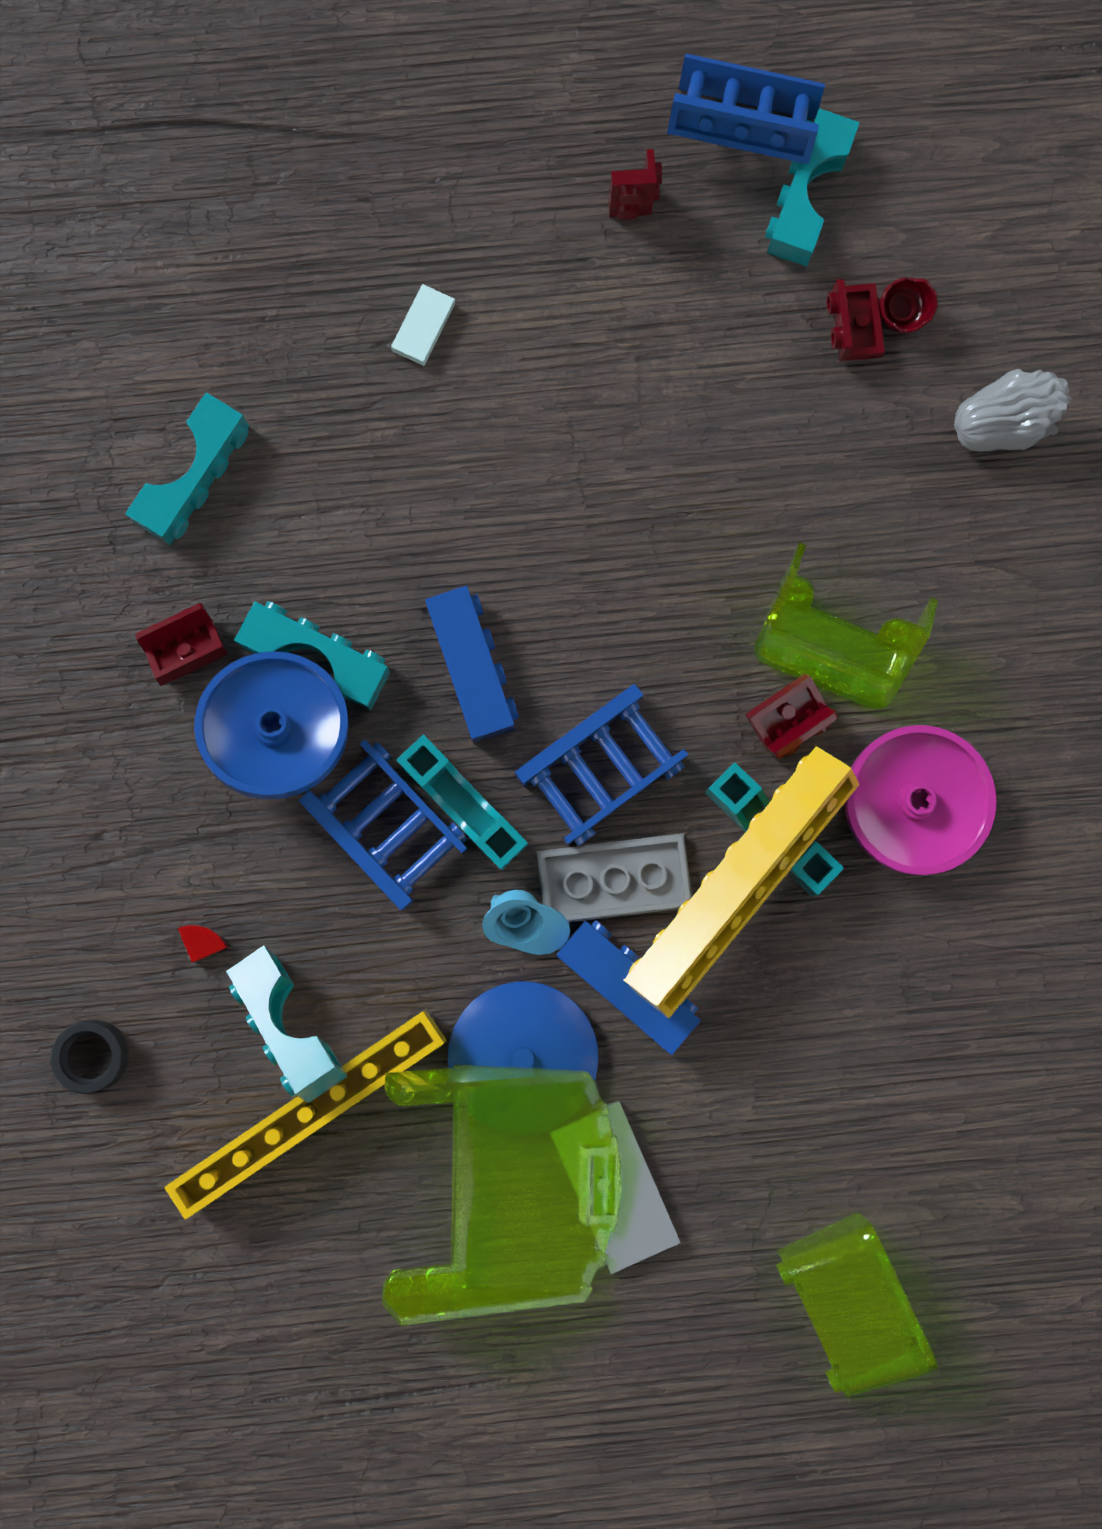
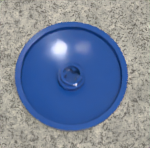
[194,652,349,799]
[448,981,598,1134]

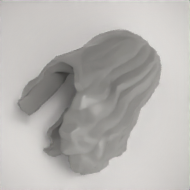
[954,369,1072,452]

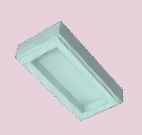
[391,284,455,366]

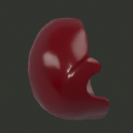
[879,277,938,333]

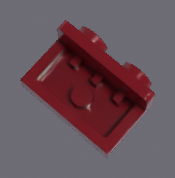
[608,149,662,220]
[826,279,885,362]
[135,603,228,686]
[745,674,839,758]

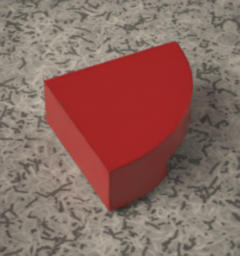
[178,925,229,963]

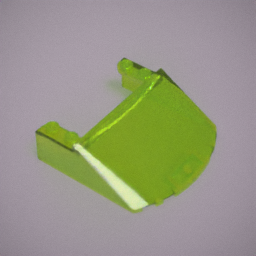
[382,1064,622,1326]

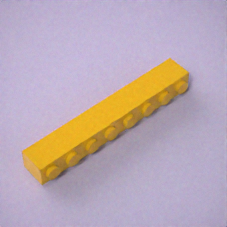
[624,746,860,1019]
[164,1009,447,1220]

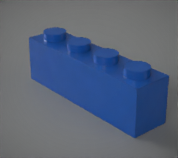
[425,585,519,743]
[556,920,701,1055]

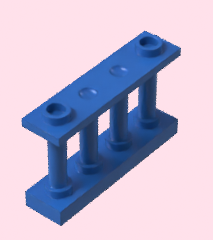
[667,53,825,165]
[515,683,688,847]
[298,739,468,911]

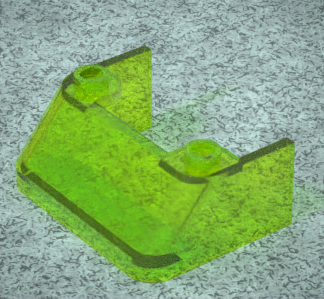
[754,542,938,709]

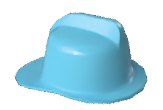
[482,890,570,955]

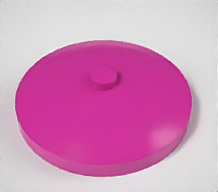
[844,725,996,875]

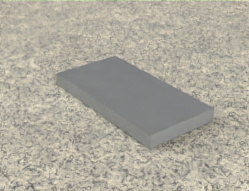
[537,833,692,922]
[550,1100,681,1274]

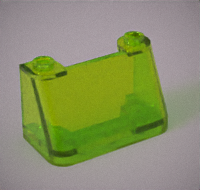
[775,1212,938,1398]

